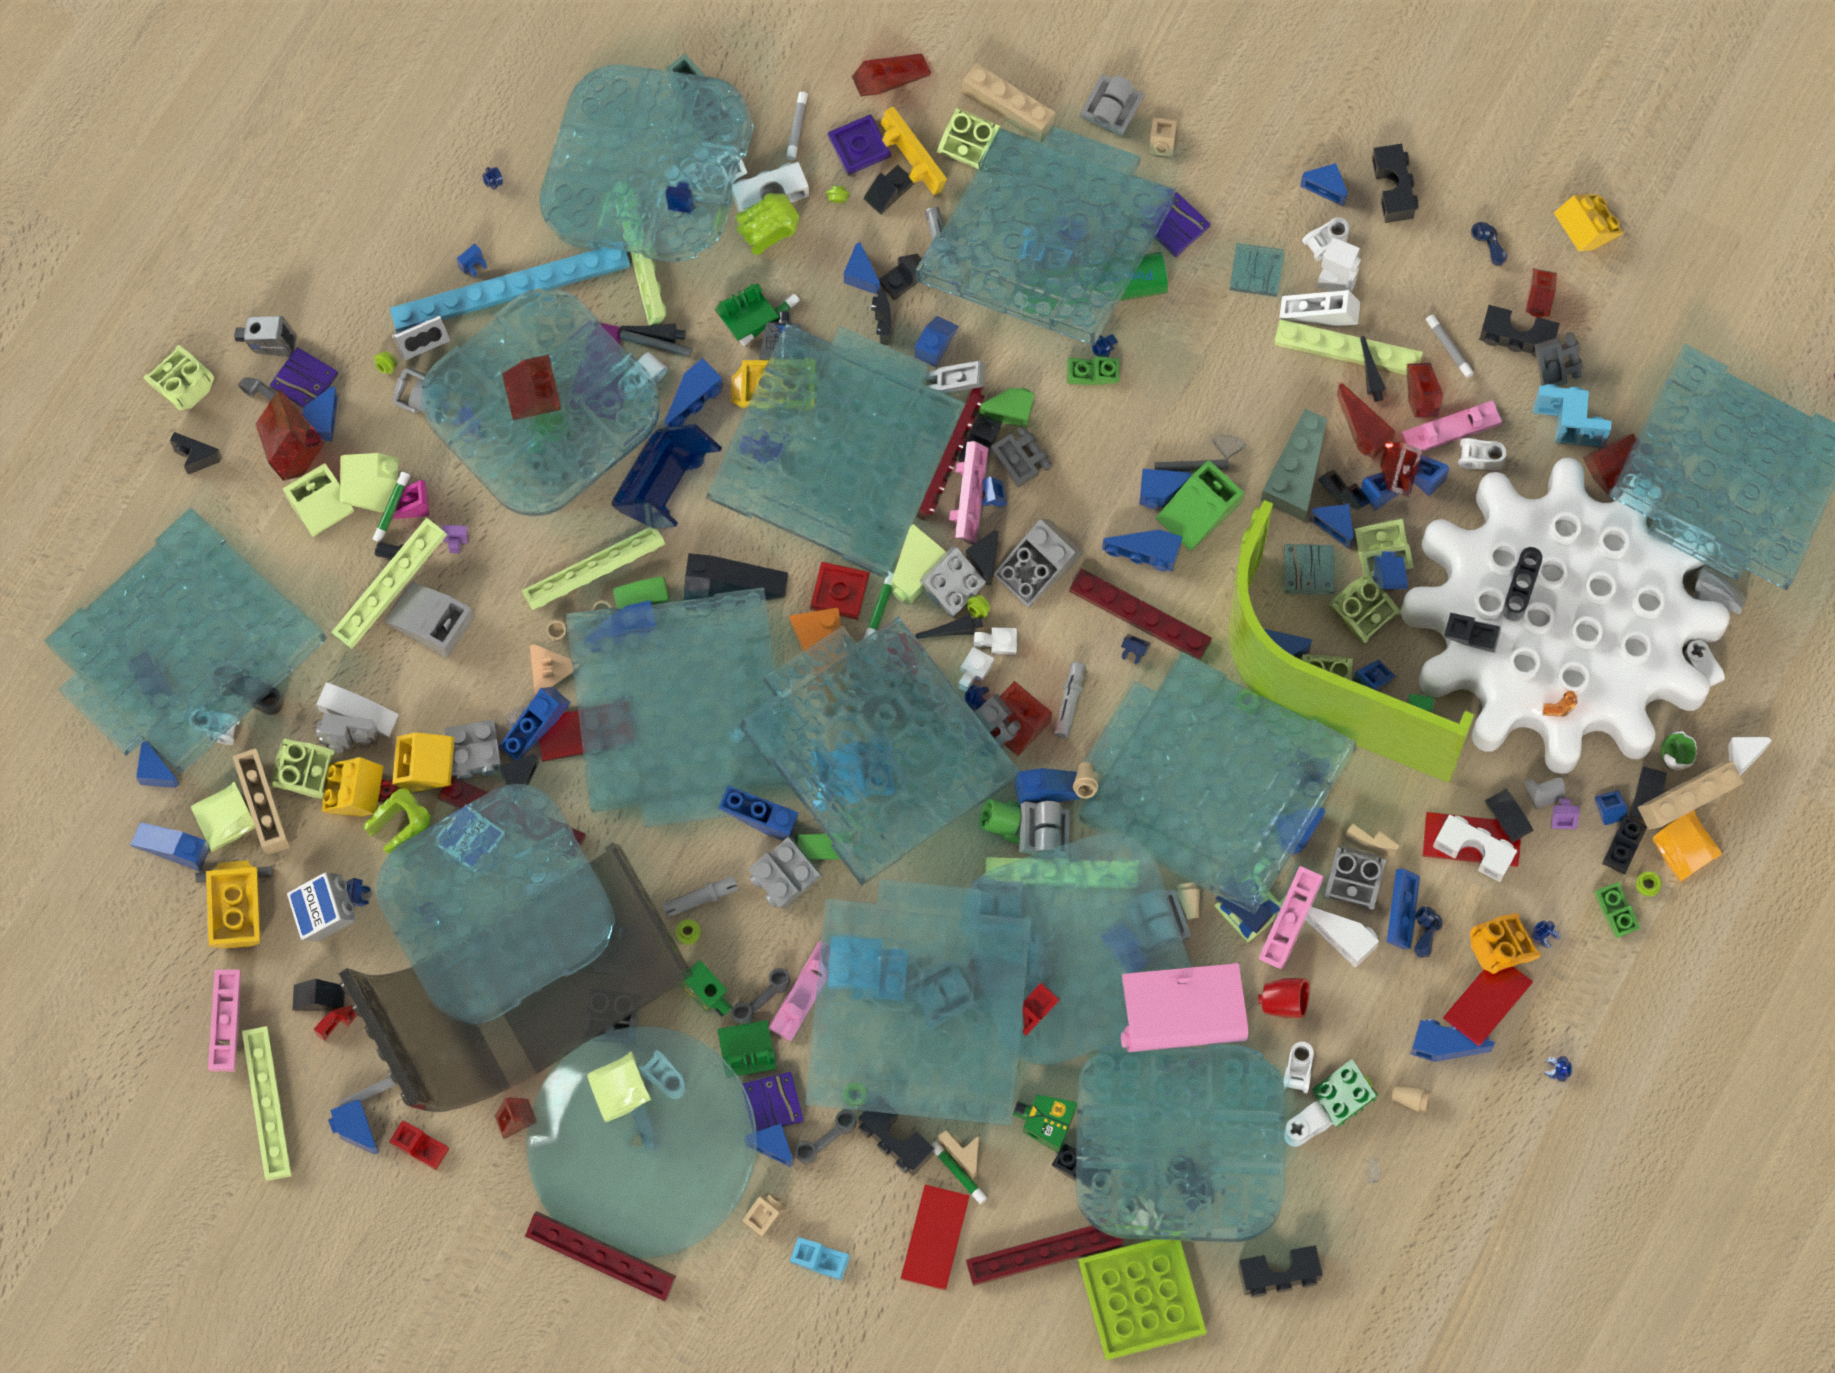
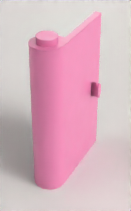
[1121,963,1248,1052]

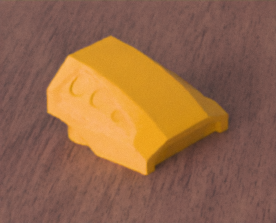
[1652,810,1722,883]
[1470,913,1541,974]

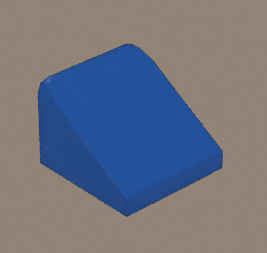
[1595,790,1628,825]

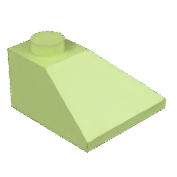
[340,453,398,513]

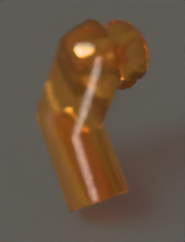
[1542,691,1578,717]

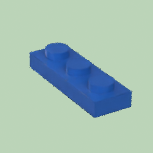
[1387,869,1420,949]

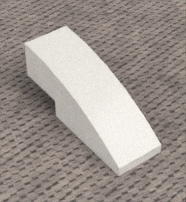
[316,682,399,738]

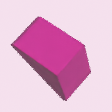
[392,480,430,519]

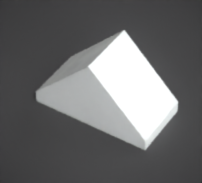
[1728,737,1772,776]

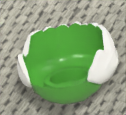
[1660,731,1697,771]

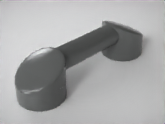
[238,377,295,425]
[731,968,790,1024]
[795,1109,857,1164]

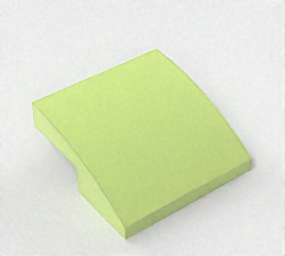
[1353,518,1414,577]

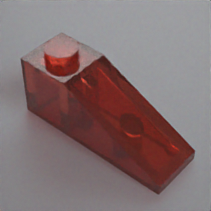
[852,53,931,97]
[1337,383,1395,459]

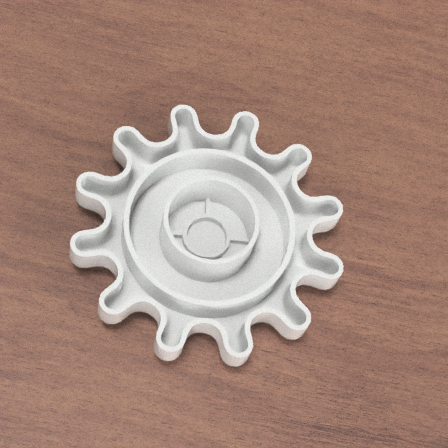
[1401,457,1730,774]

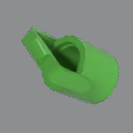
[979,799,1021,844]

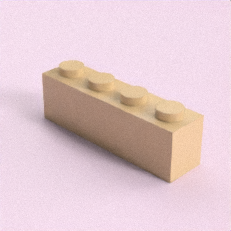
[962,63,1055,142]
[232,748,290,856]
[1638,761,1744,830]

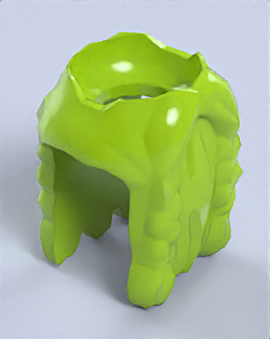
[735,192,799,255]
[363,788,431,857]

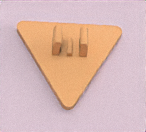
[530,644,581,695]

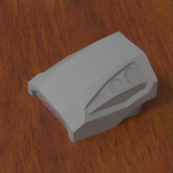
[1695,565,1746,614]
[1324,846,1386,910]

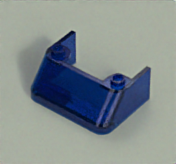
[611,424,722,529]

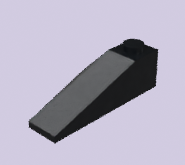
[683,553,788,612]

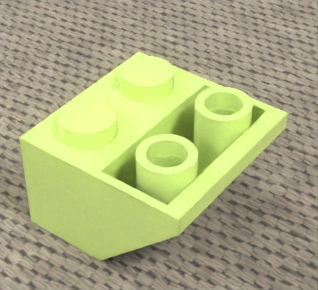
[283,463,354,537]

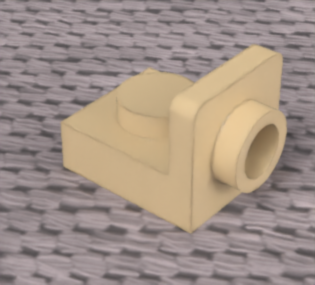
[1149,118,1177,157]
[742,1193,786,1236]

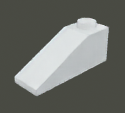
[1280,290,1360,326]
[1305,907,1379,968]

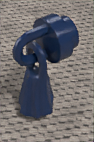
[1471,222,1508,266]
[1414,906,1443,958]

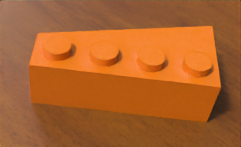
[789,608,855,714]

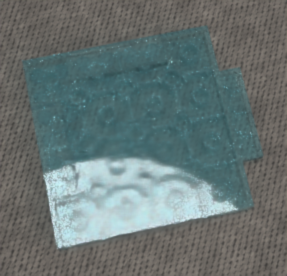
[916,126,1175,345]
[706,323,966,579]
[1609,344,1835,590]
[44,508,327,774]
[565,587,791,828]
[739,616,1020,886]
[1079,652,1357,914]
[805,879,1031,1126]

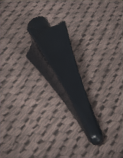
[620,323,686,344]
[1360,336,1386,402]
[915,614,983,639]

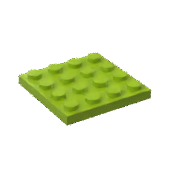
[1078,1233,1207,1361]

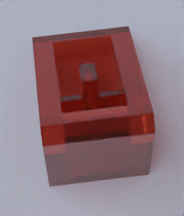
[495,1097,537,1139]

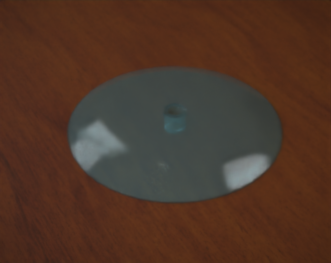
[526,1026,757,1259]

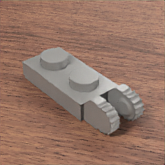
[923,361,985,396]

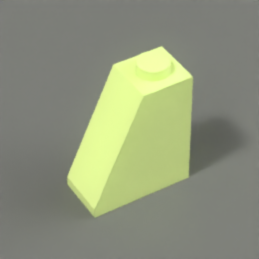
[892,524,946,605]

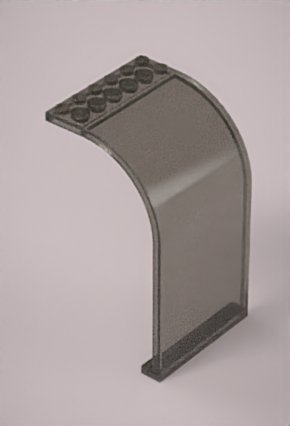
[339,842,693,1112]

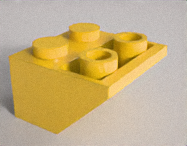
[1554,194,1623,252]
[392,732,455,793]
[321,757,384,817]

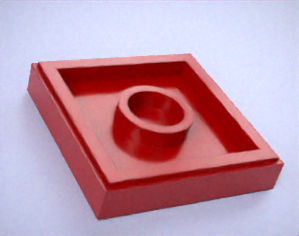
[810,561,870,620]

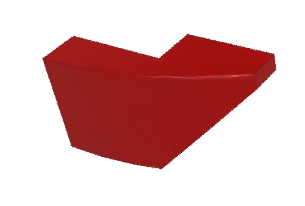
[313,1005,361,1041]

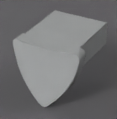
[1524,777,1565,810]

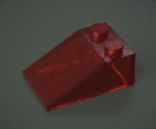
[256,390,325,481]

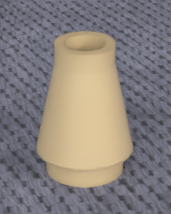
[1073,762,1098,799]
[1176,882,1200,920]
[1392,1086,1432,1113]

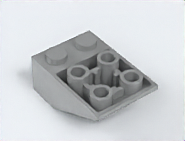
[993,519,1084,608]
[384,581,474,658]

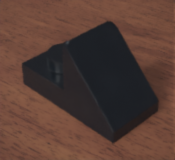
[864,165,915,215]
[879,254,932,300]
[170,432,222,474]

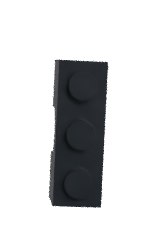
[1371,143,1419,223]
[1479,305,1560,358]
[858,1096,935,1176]
[1238,1245,1323,1298]

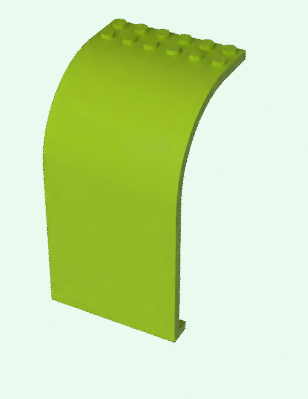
[1228,500,1475,783]

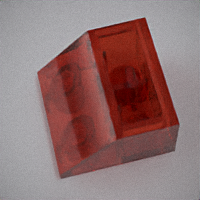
[502,354,561,420]
[1583,433,1655,499]
[992,680,1052,757]

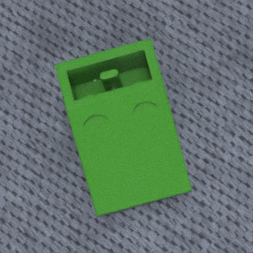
[1156,460,1244,552]

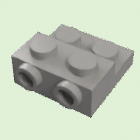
[316,713,379,753]
[445,720,502,780]
[748,837,822,909]

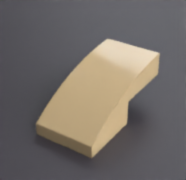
[1345,824,1400,857]

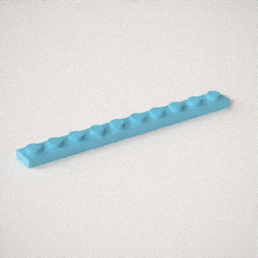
[390,242,630,333]

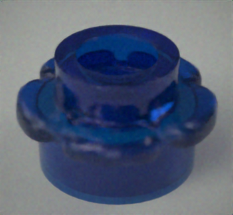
[482,167,503,190]

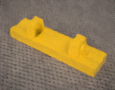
[881,106,947,196]

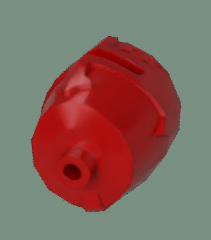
[1258,978,1310,1018]

